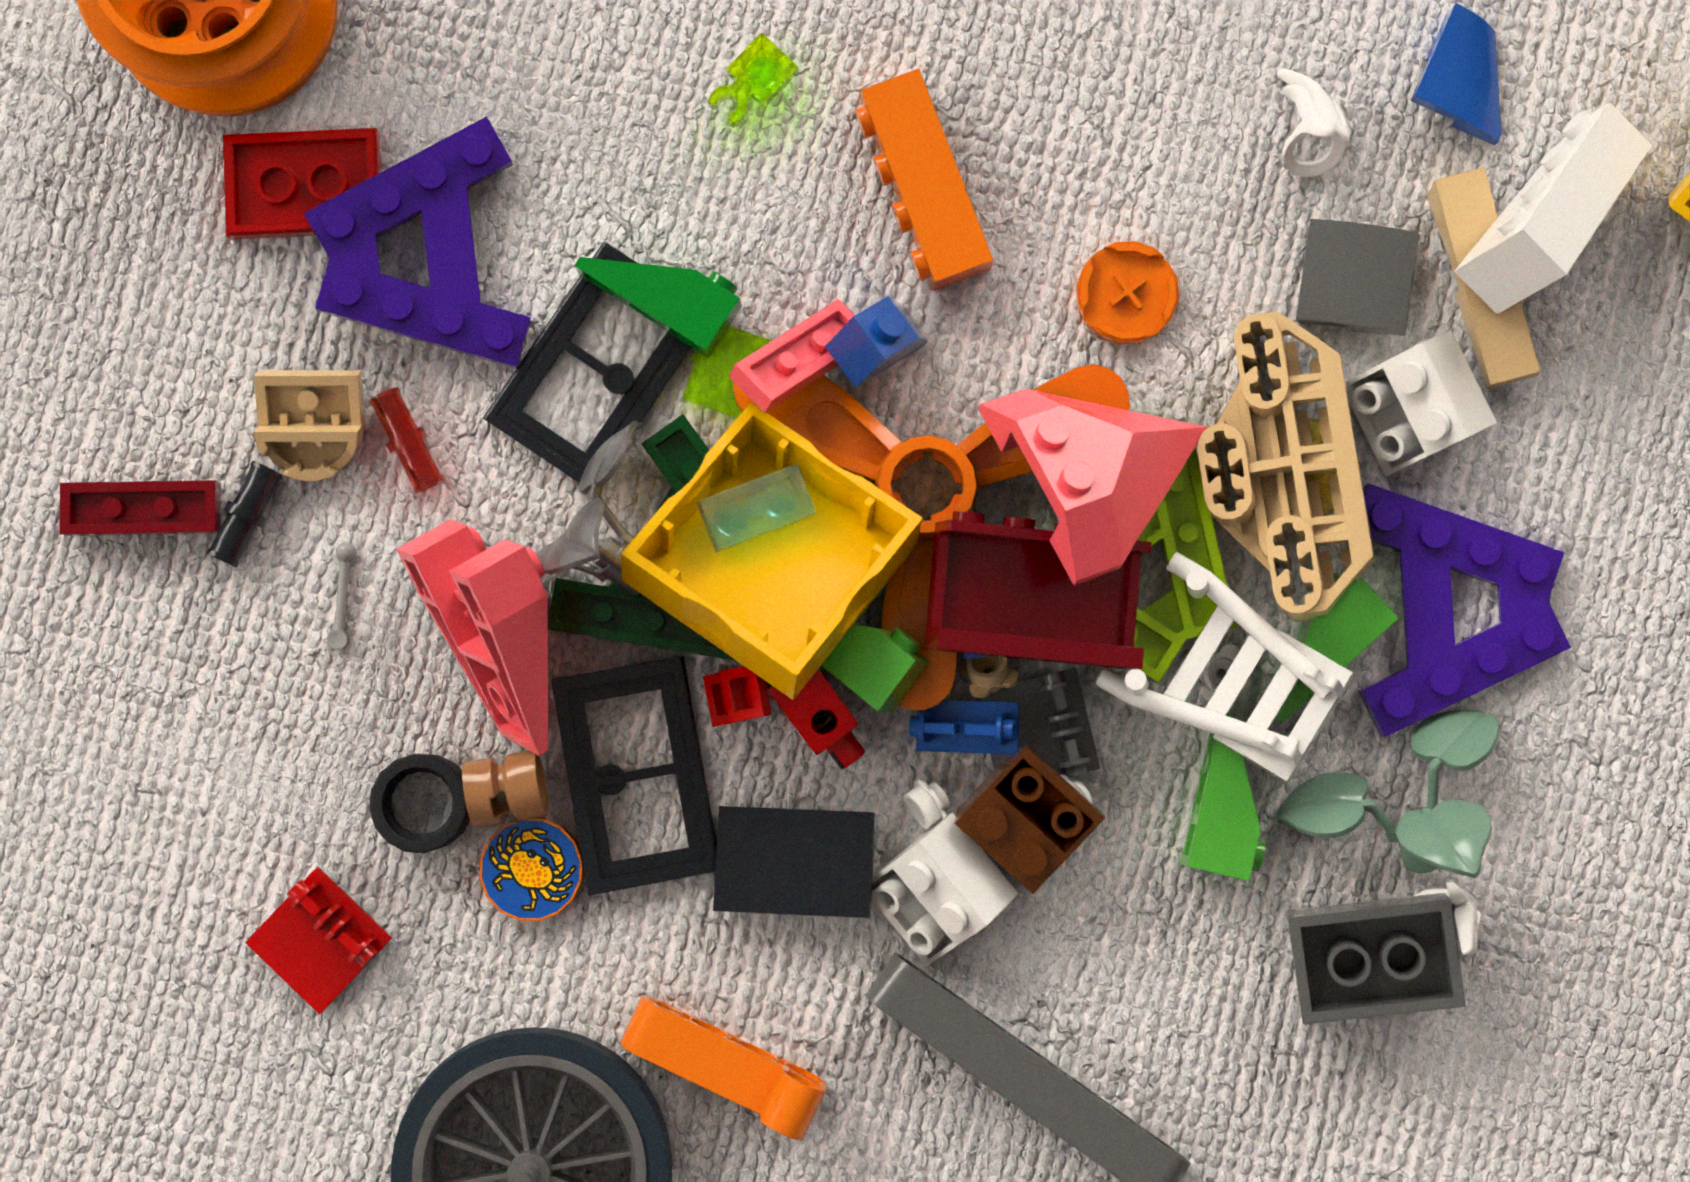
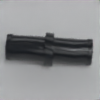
[206,461,283,568]

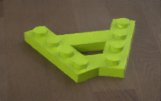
[1134,447,1237,683]

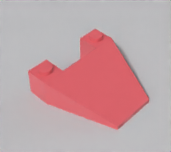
[396,520,548,756]

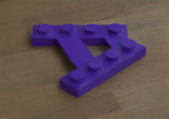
[304,116,531,369]
[1358,483,1571,737]

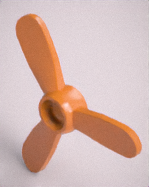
[733,364,1130,710]

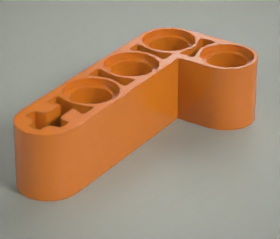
[619,995,826,1141]

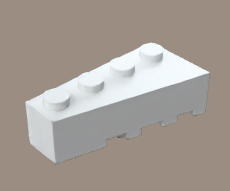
[1454,102,1652,314]

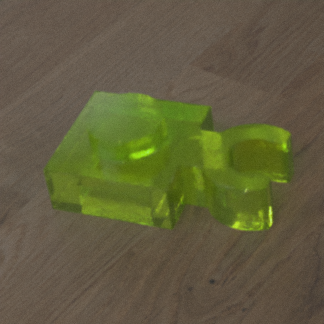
[708,32,799,128]

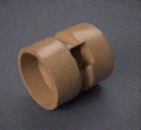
[462,751,549,829]

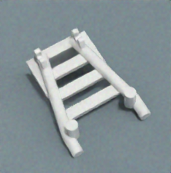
[1095,552,1353,782]

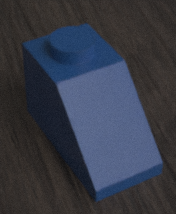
[825,296,928,388]

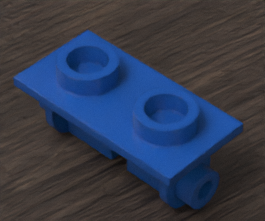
[909,700,1020,755]

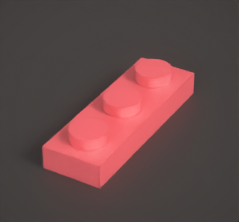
[729,299,855,413]

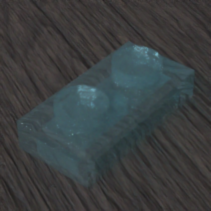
[697,464,817,553]

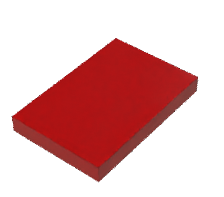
[223,128,381,240]

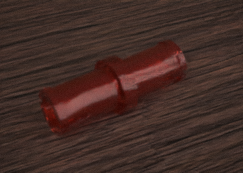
[368,387,445,494]

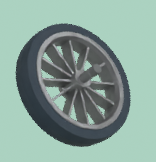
[391,1027,672,1182]

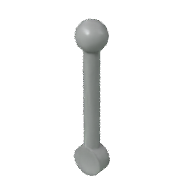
[327,542,356,650]

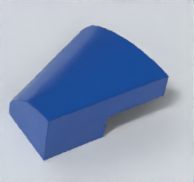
[1410,3,1501,145]

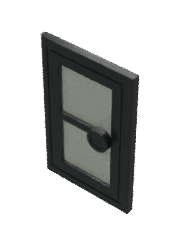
[483,241,692,483]

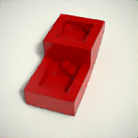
[703,666,772,727]

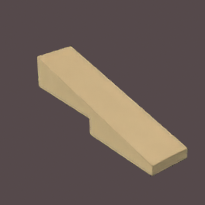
[1427,167,1540,389]

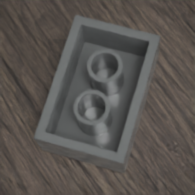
[1286,893,1466,1024]

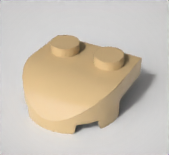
[253,370,365,481]

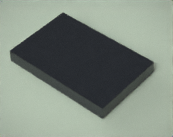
[713,806,876,919]

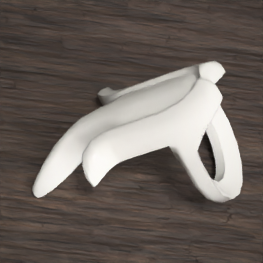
[1277,69,1351,178]
[1414,882,1481,958]

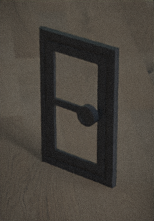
[551,656,717,896]

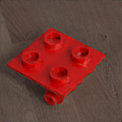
[245,866,393,1014]

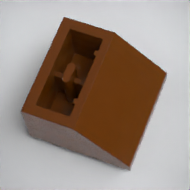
[954,745,1105,894]

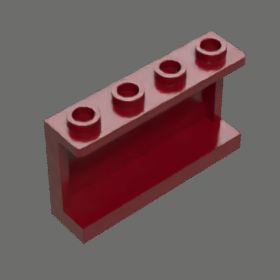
[924,511,1152,669]

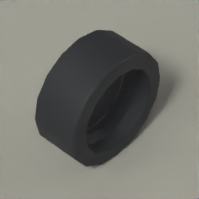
[369,754,470,853]

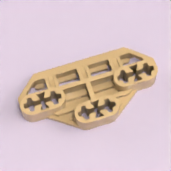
[1197,312,1375,622]

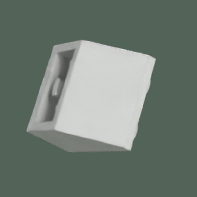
[1346,330,1497,477]
[872,813,1019,966]

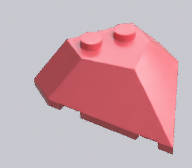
[978,389,1208,586]

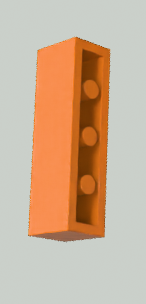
[855,68,993,291]

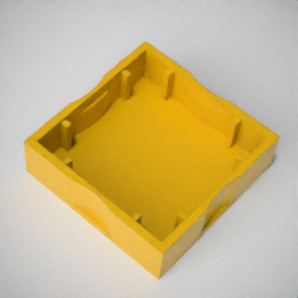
[621,402,923,700]

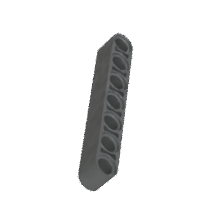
[865,953,1191,1182]

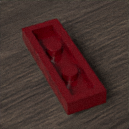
[60,480,221,536]

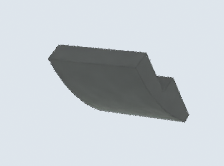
[1296,219,1420,336]

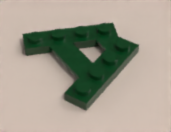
[548,414,736,661]

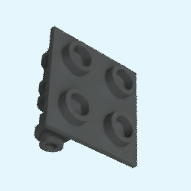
[977,668,1100,778]

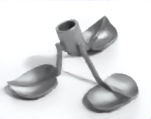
[536,421,643,596]

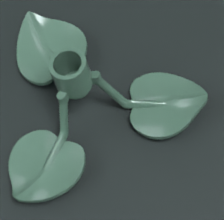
[1277,710,1499,878]

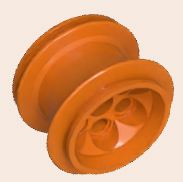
[76,0,337,117]

